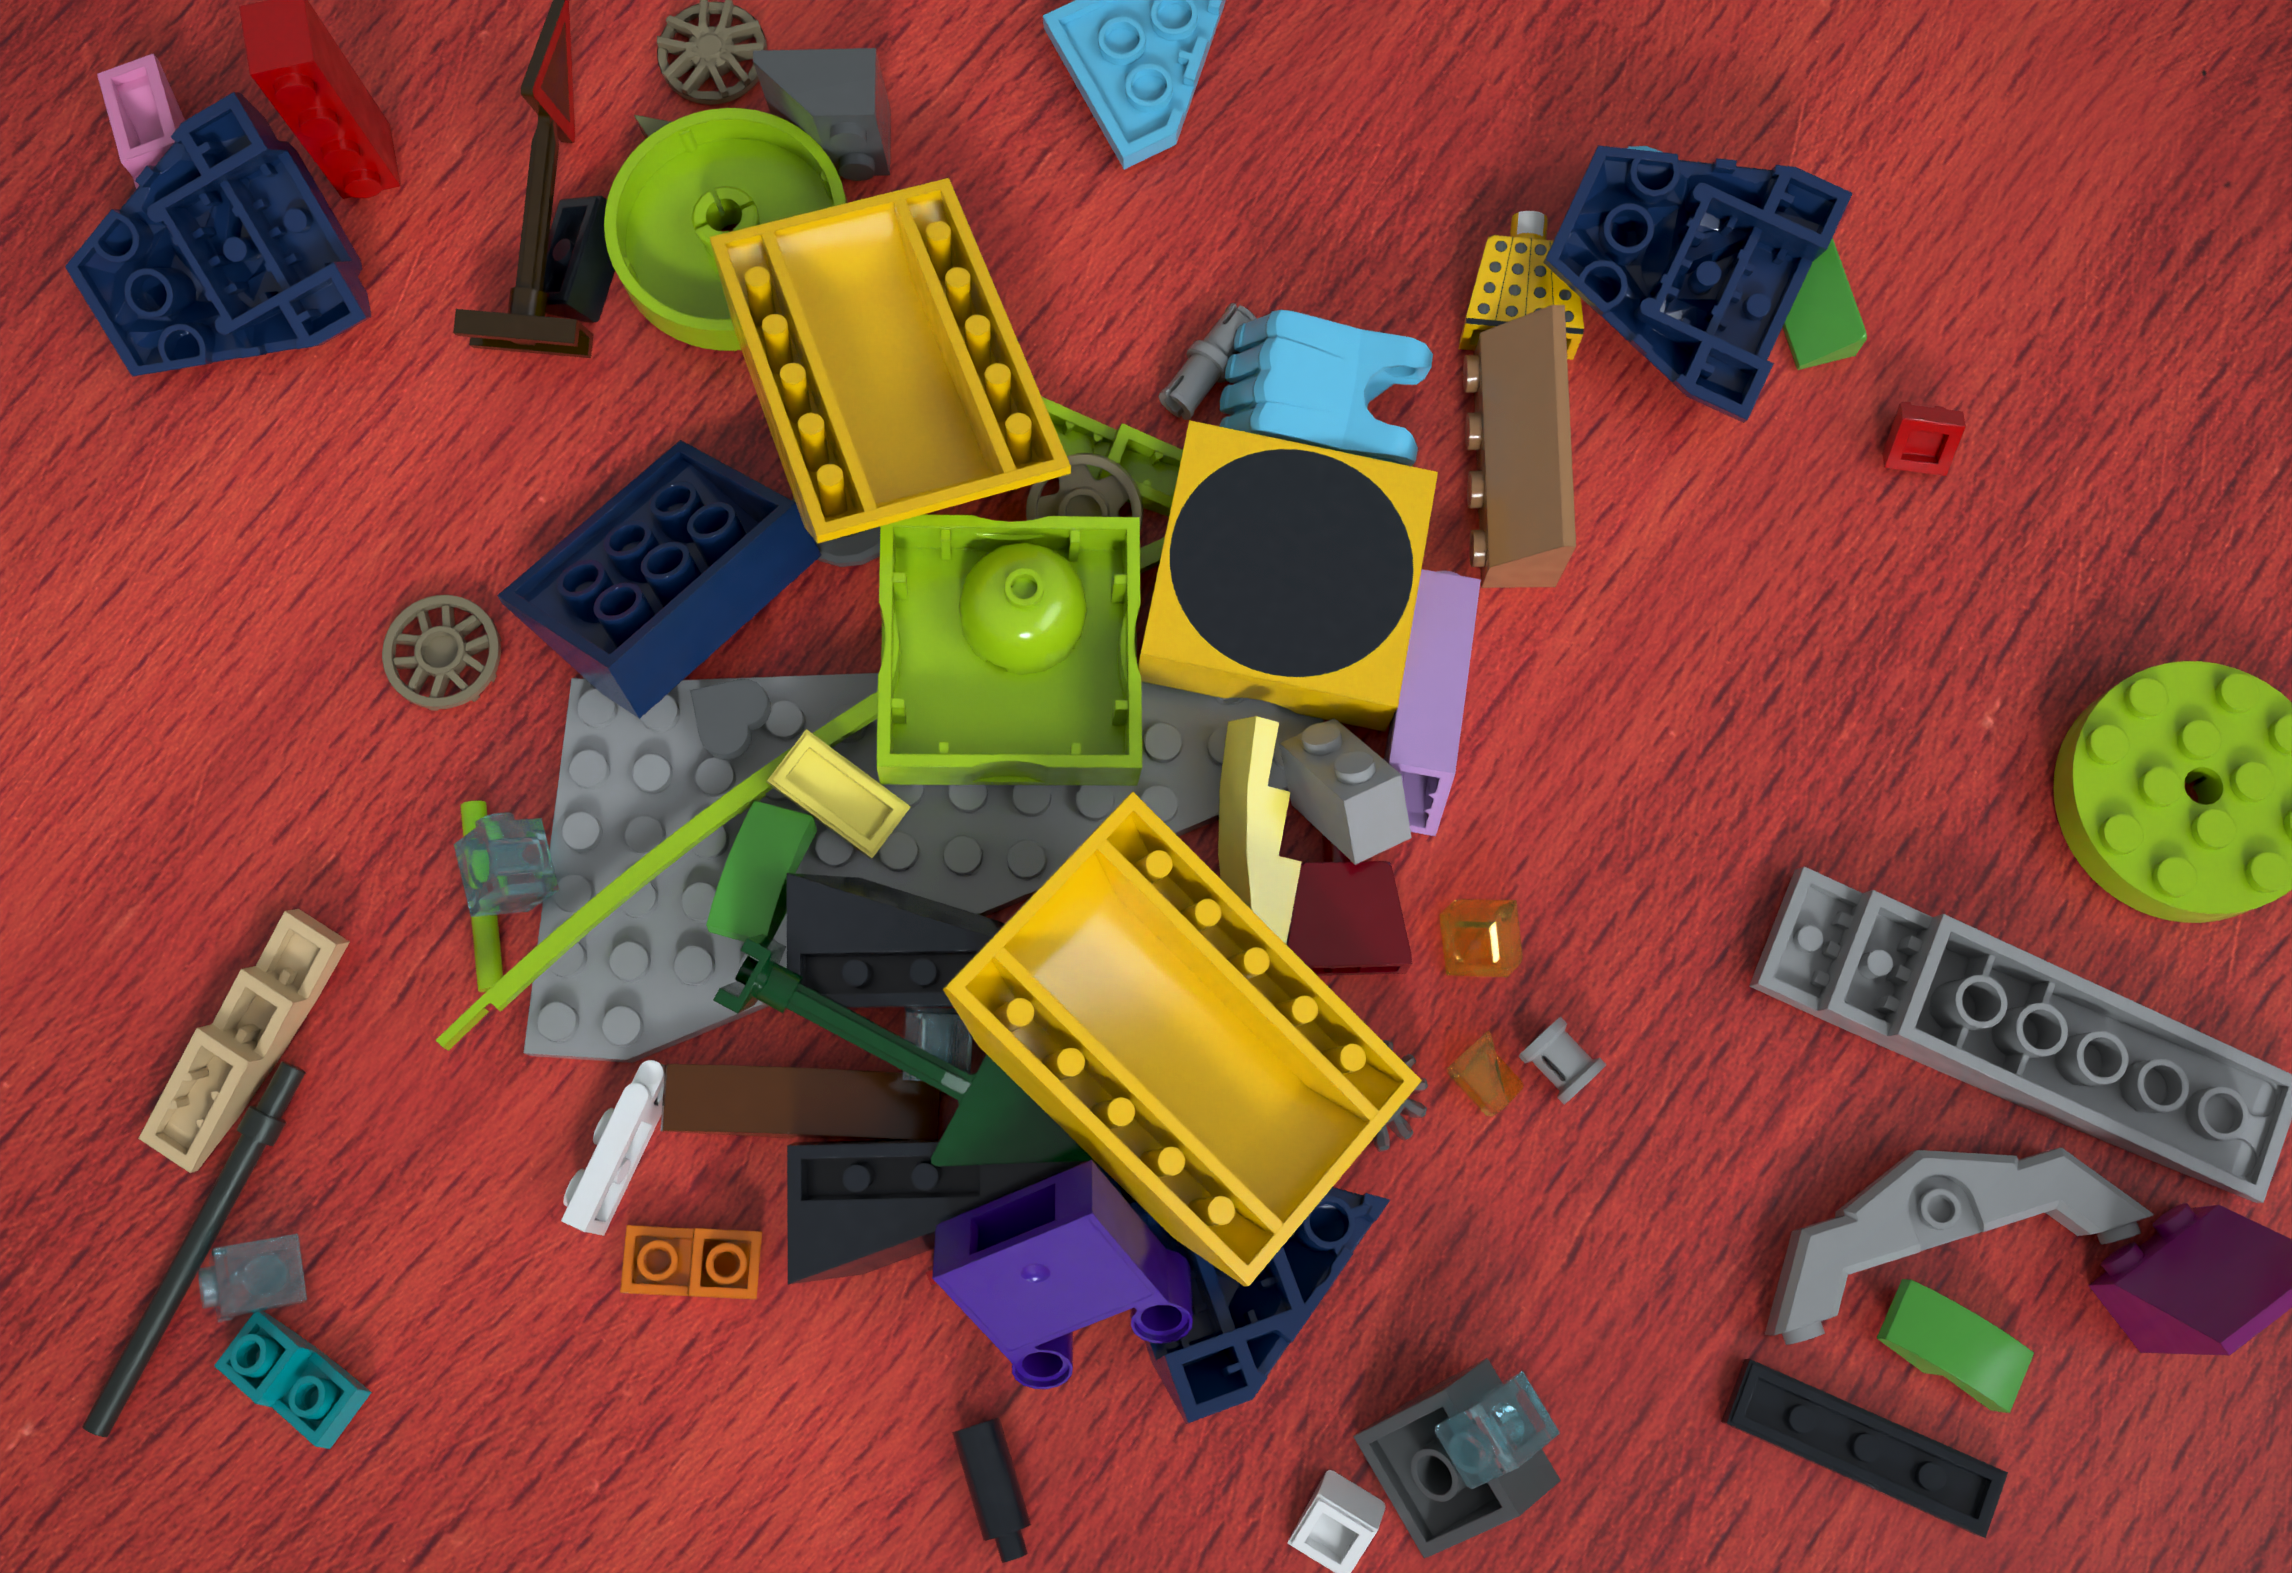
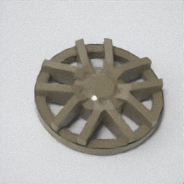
[657,0,768,105]
[382,595,502,711]

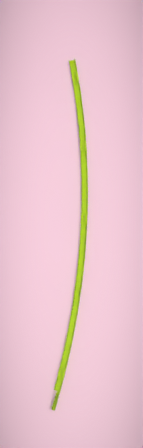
[436,465,1413,1051]

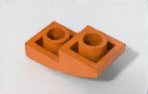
[620,1225,762,1299]

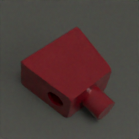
[1287,834,1412,976]

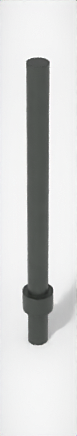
[82,1061,306,1437]

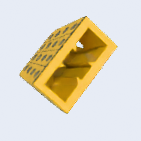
[1459,211,1584,360]

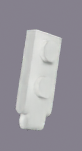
[561,1060,665,1236]

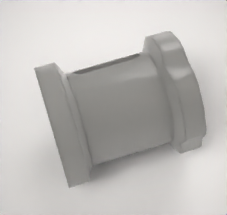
[1518,1016,1606,1105]

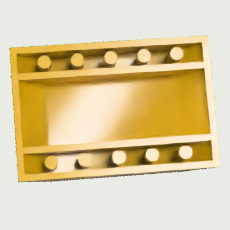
[710,178,1071,543]
[943,792,1422,1286]

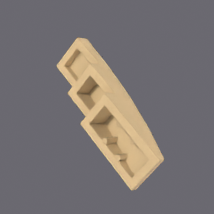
[138,909,350,1173]

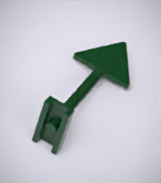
[713,934,1093,1166]

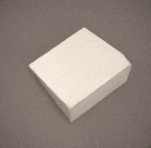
[1287,1470,1386,1573]

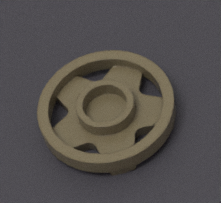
[1026,453,1144,531]

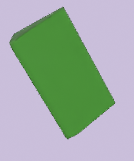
[1783,237,1867,370]

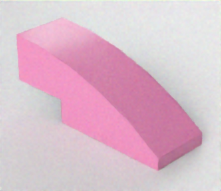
[97,53,185,189]

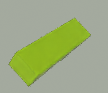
[1041,396,1183,517]

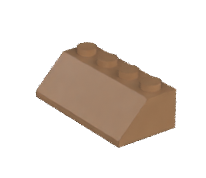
[1463,305,1576,588]

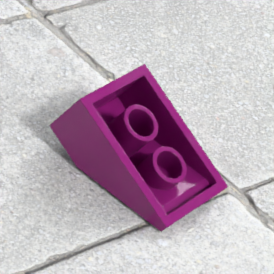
[2088,1203,2292,1356]

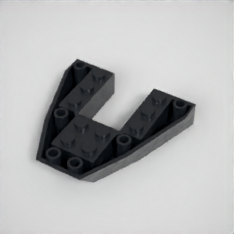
[787,873,1094,1284]

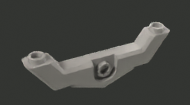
[1764,1148,2154,1345]

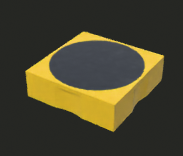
[1138,420,1438,732]

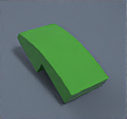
[706,800,817,942]
[1877,1279,2034,1413]

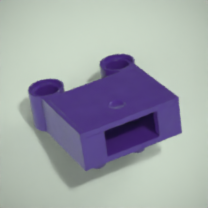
[932,1160,1193,1389]

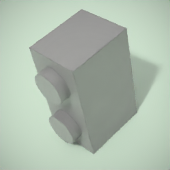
[1279,718,1412,865]

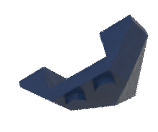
[1093,1160,1390,1424]

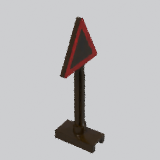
[453,0,594,358]

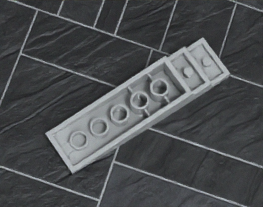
[1749,866,2292,1203]

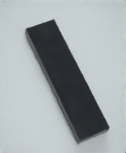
[1721,1359,2008,1538]

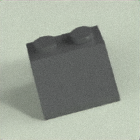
[753,48,891,181]
[1353,1358,1561,1559]

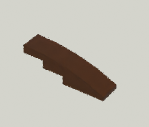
[660,1064,940,1141]

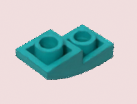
[214,1309,372,1449]

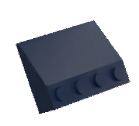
[497,440,821,719]

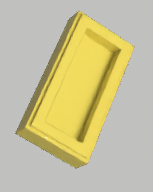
[766,729,911,859]

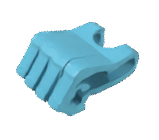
[1219,310,1433,466]

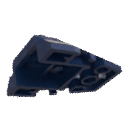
[65,92,372,377]
[1543,145,1853,423]

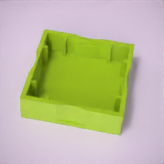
[877,514,1142,786]

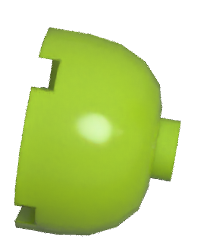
[959,542,1087,675]

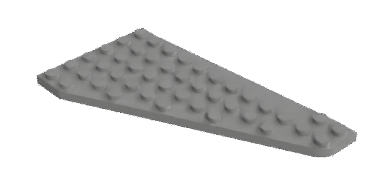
[524,663,1323,1063]

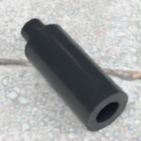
[952,1417,1031,1563]

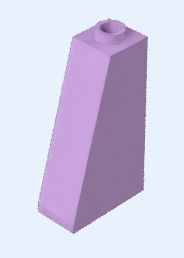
[1384,569,1481,836]

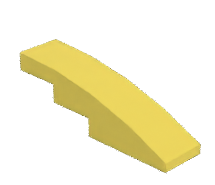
[1218,716,1302,945]

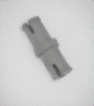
[1158,303,1257,420]

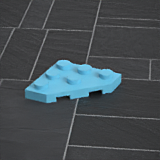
[1043,0,1226,169]

